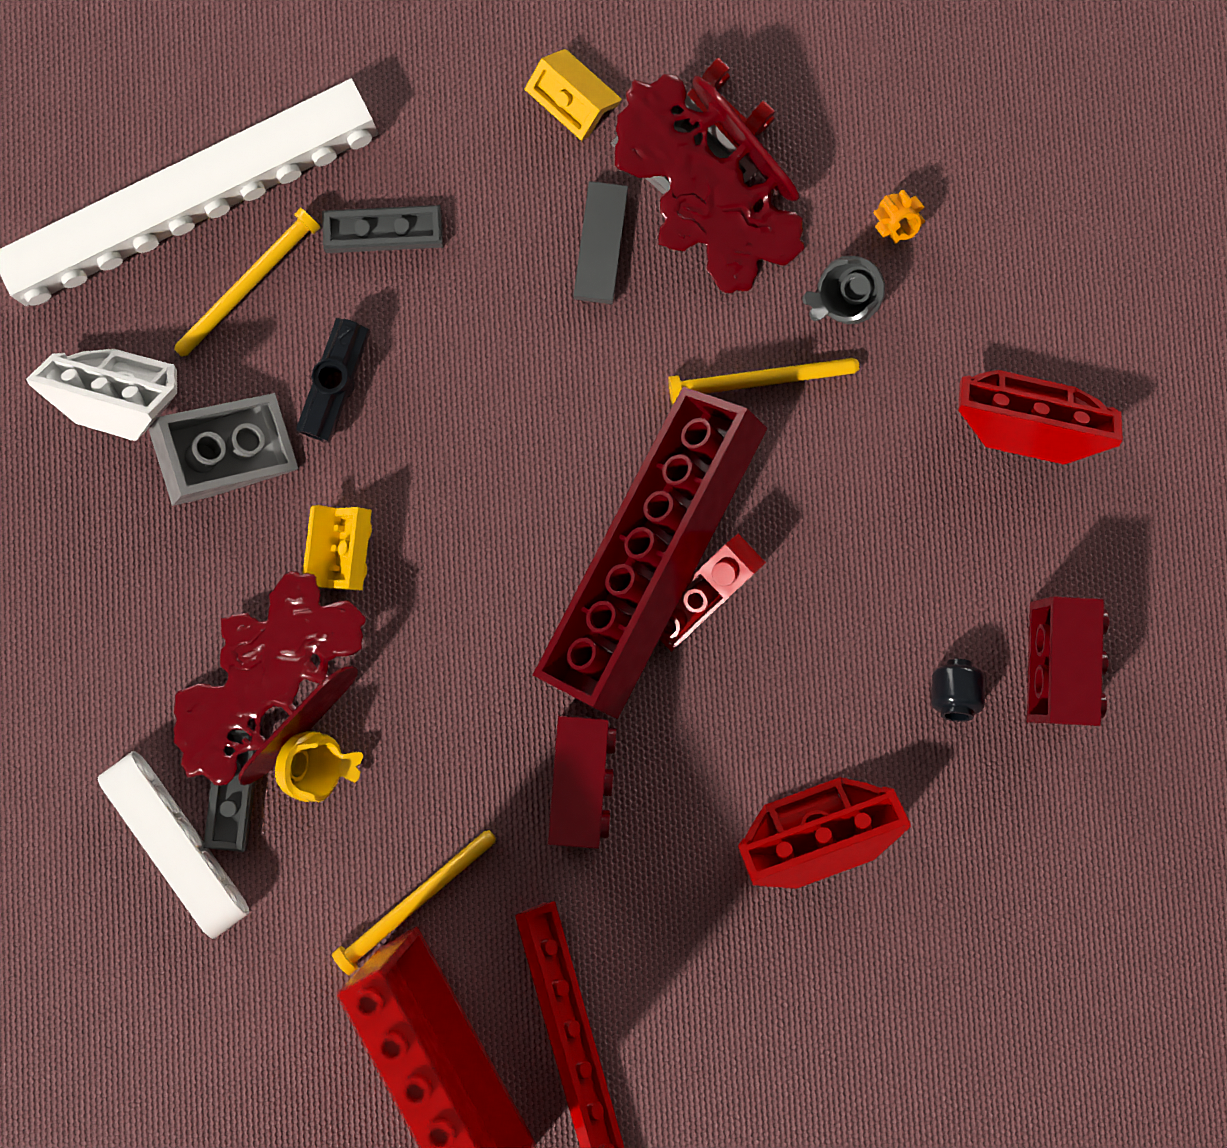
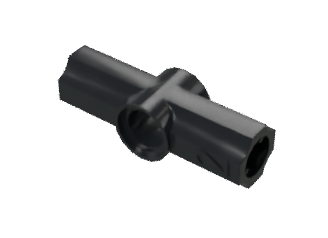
[296,318,371,443]

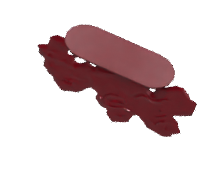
[615,74,805,293]
[173,571,366,785]

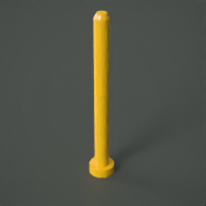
[174,207,321,357]
[668,358,859,404]
[332,830,496,976]

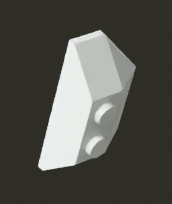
[26,349,177,441]

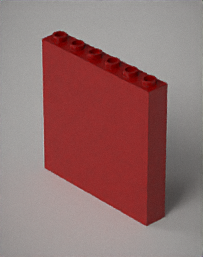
[336,926,537,1148]

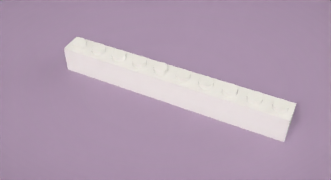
[0,78,379,306]

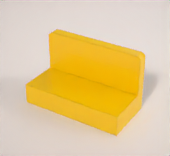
[524,49,621,141]

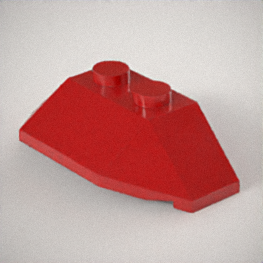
[958,370,1123,465]
[738,777,911,889]

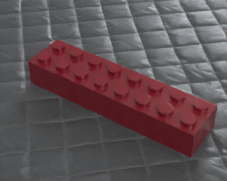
[533,387,768,720]

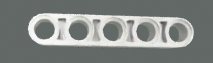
[98,751,250,939]

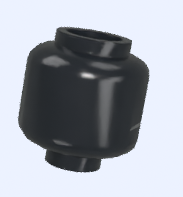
[931,659,986,722]

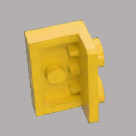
[303,505,372,591]

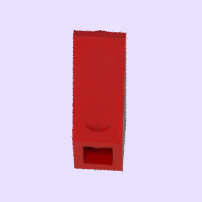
[660,533,766,651]

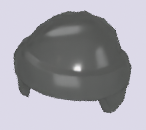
[802,256,885,324]

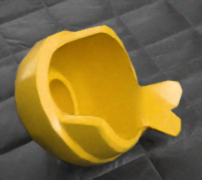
[275,731,363,802]

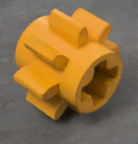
[873,190,925,243]

